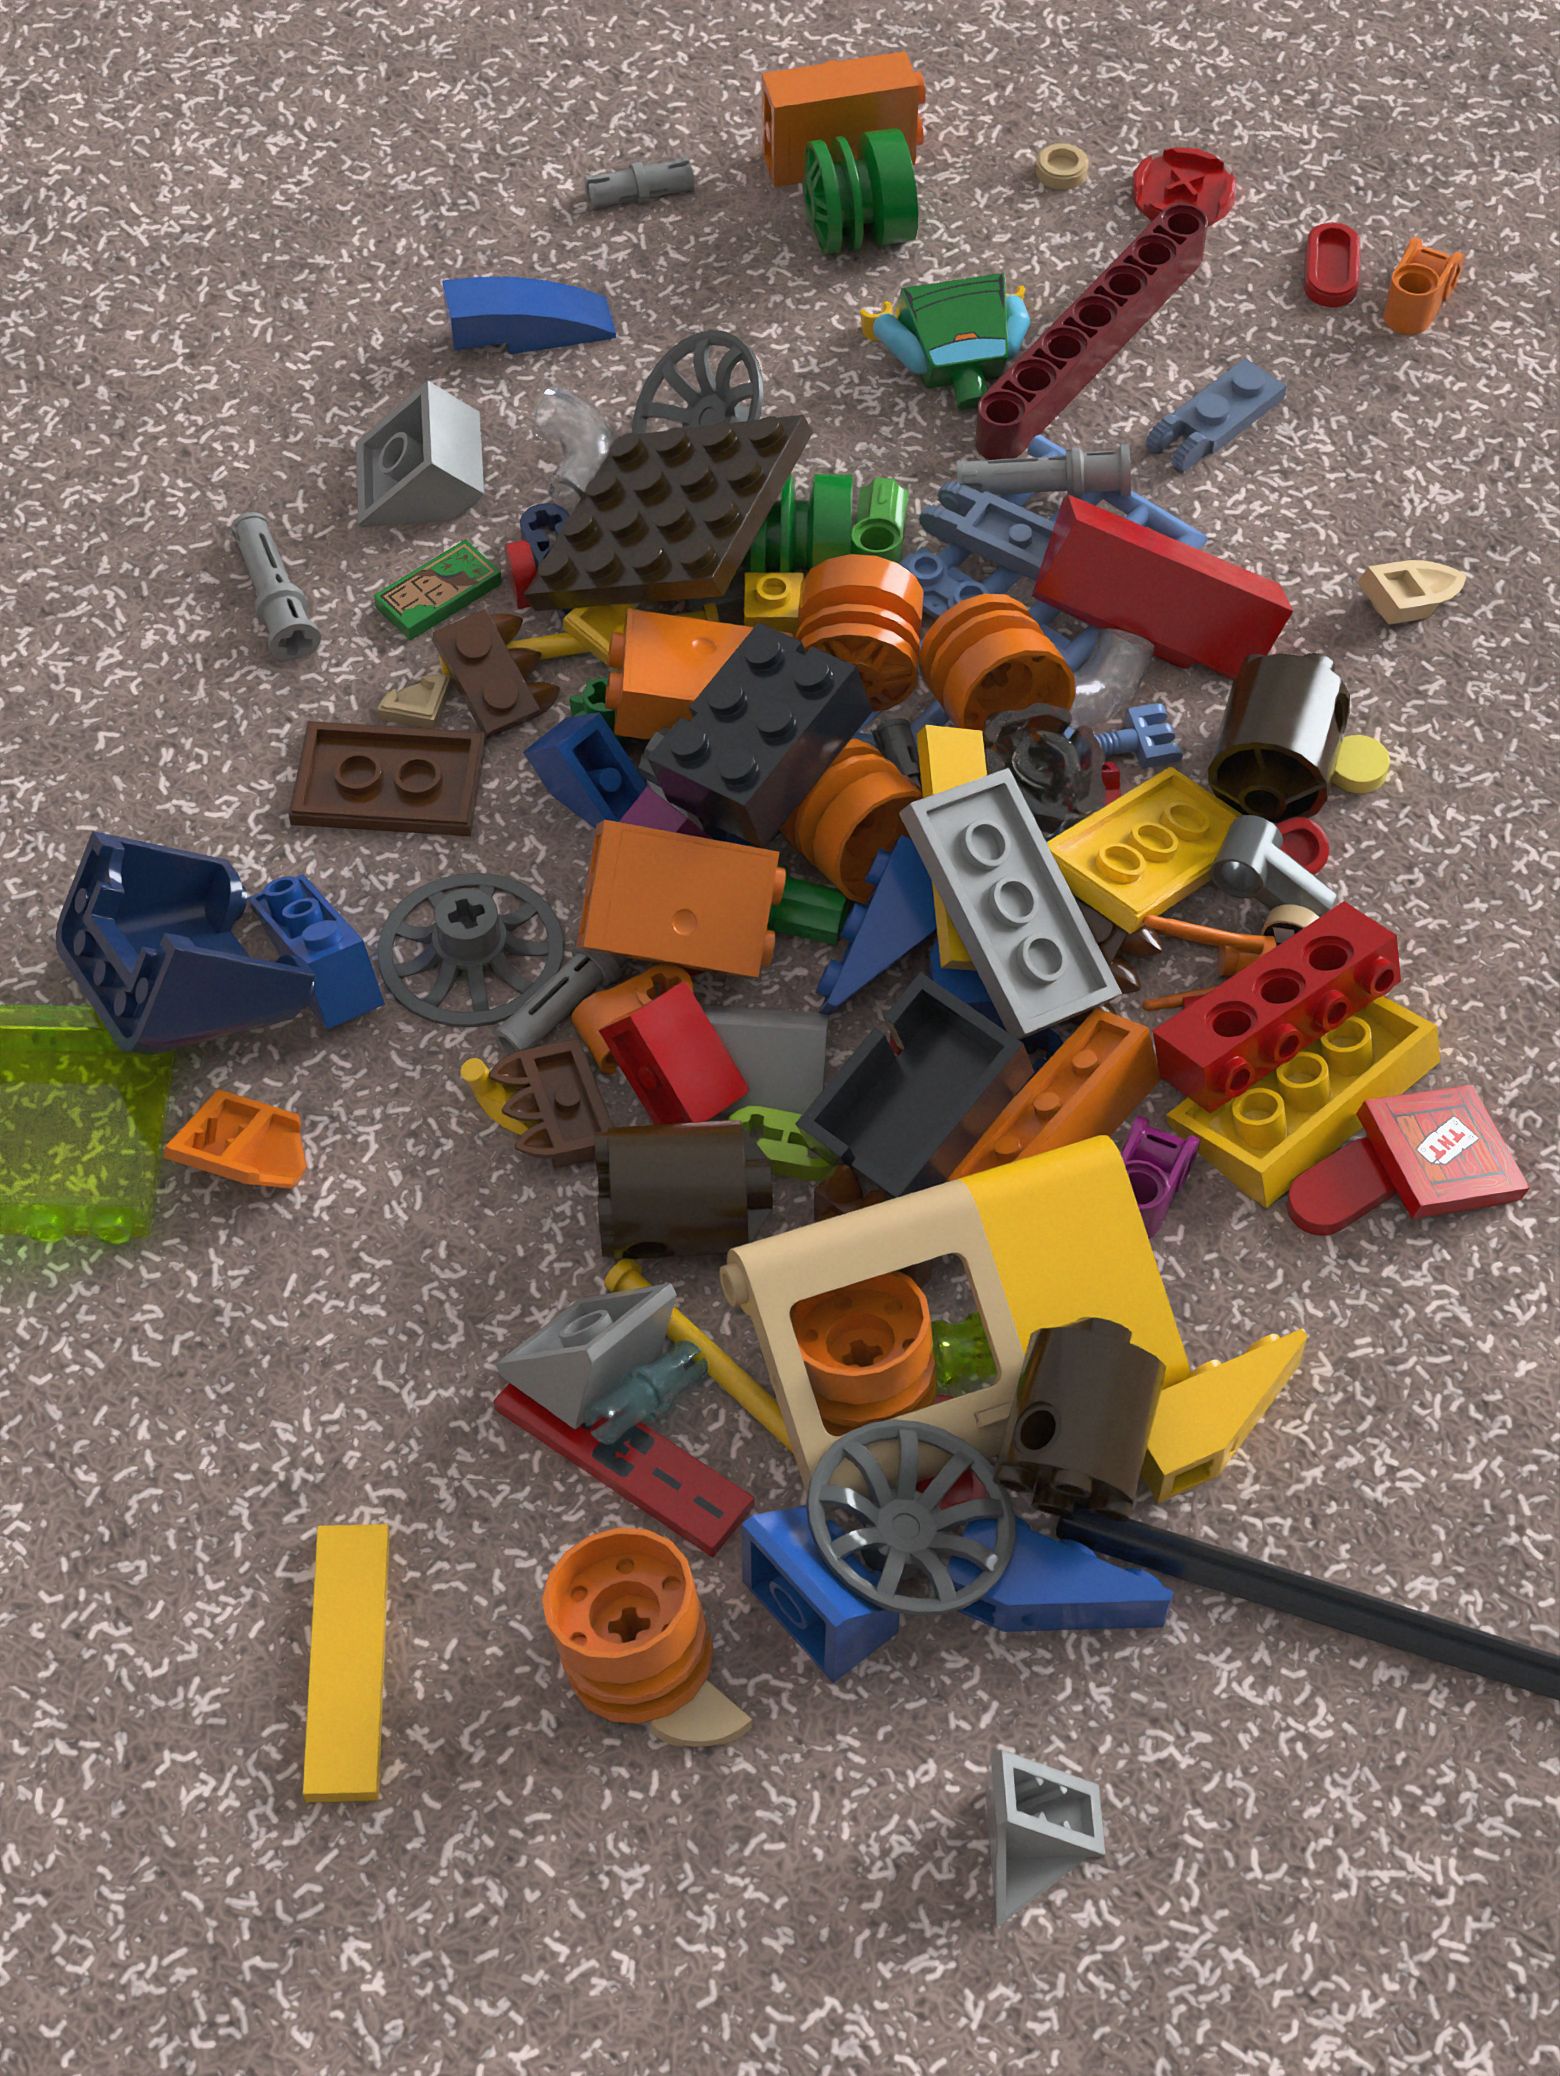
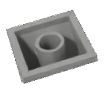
[703,1005,830,1117]
[495,1283,677,1429]

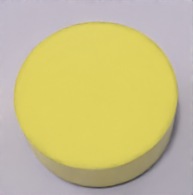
[1332,735,1390,794]

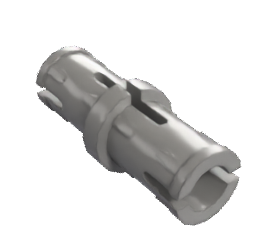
[584,157,694,211]

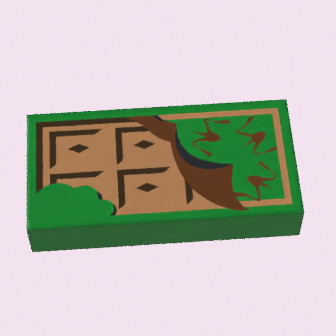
[374,539,502,641]

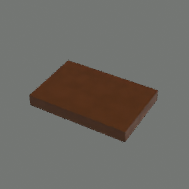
[289,721,486,836]

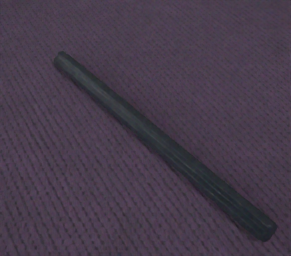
[1056,1506,1560,1701]

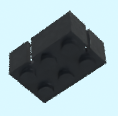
[647,622,873,849]
[795,972,1034,1200]

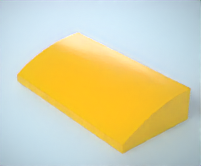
[1166,996,1440,1209]

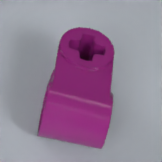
[1121,1115,1201,1239]

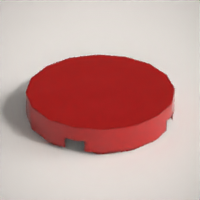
[1131,147,1236,226]

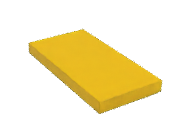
[1046,767,1243,934]

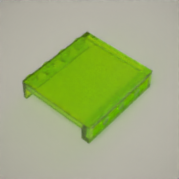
[0,1004,177,1244]

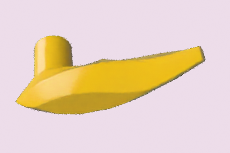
[461,1058,538,1135]

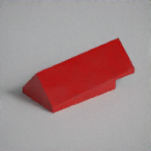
[1031,494,1293,680]

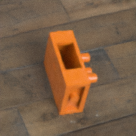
[762,51,926,187]
[605,609,793,740]
[575,820,786,979]

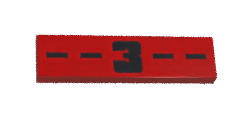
[494,1382,754,1558]

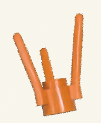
[1142,915,1277,1011]

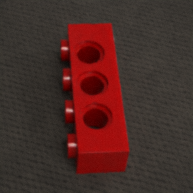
[1152,901,1401,1114]

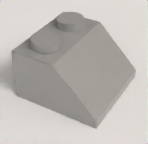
[356,381,484,527]

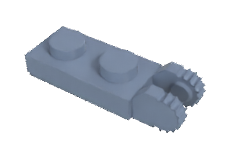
[1145,358,1287,473]
[918,480,1055,581]

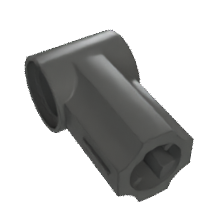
[1210,815,1336,917]

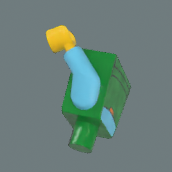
[860,273,1030,410]

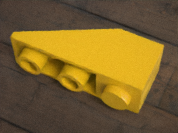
[1141,1328,1308,1503]

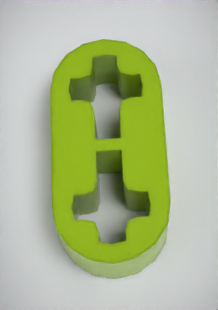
[728,1106,833,1181]

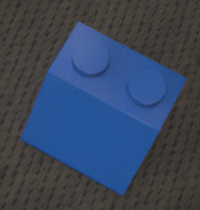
[741,1505,900,1683]

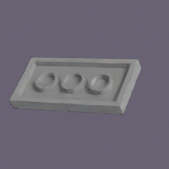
[899,768,1122,1040]

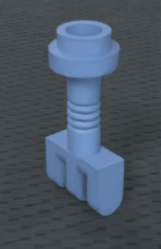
[1044,703,1183,769]

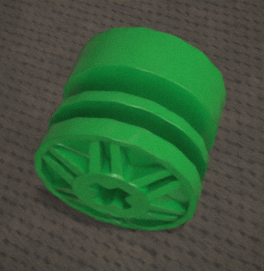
[803,127,918,256]
[743,474,852,574]

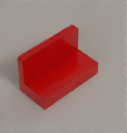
[598,982,749,1125]

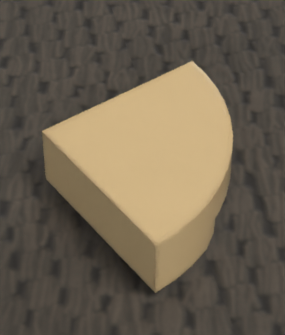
[377,674,452,729]
[650,1679,752,1747]

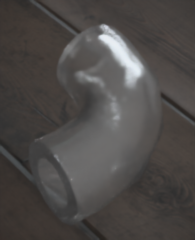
[532,385,616,513]
[1059,629,1155,731]

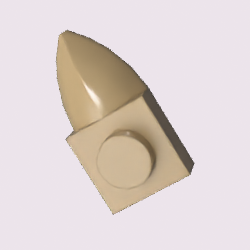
[1357,560,1466,625]

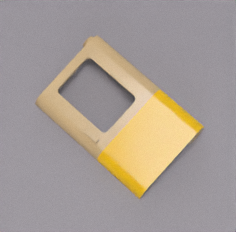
[719,1135,1190,1514]

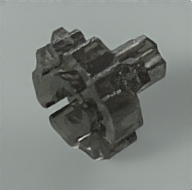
[982,702,1106,838]

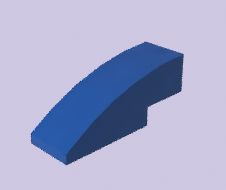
[442,277,616,355]

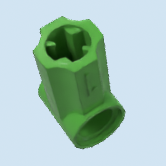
[851,478,909,563]

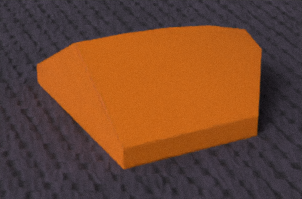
[164,1089,307,1189]

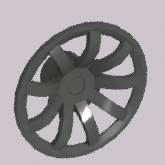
[632,330,763,434]
[377,873,564,1028]
[806,1420,1016,1616]

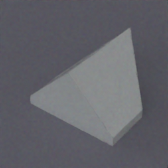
[985,1750,1106,1928]

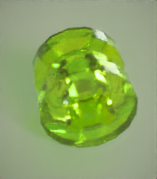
[931,1311,997,1388]

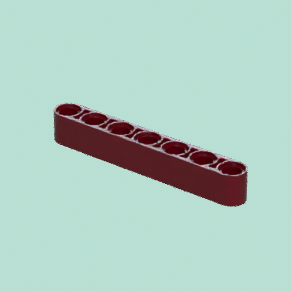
[975,203,1208,460]

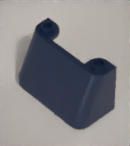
[56,831,316,1056]

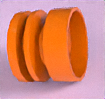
[795,554,924,712]
[918,593,1076,757]
[780,739,923,904]
[789,1270,938,1436]
[542,1527,714,1724]

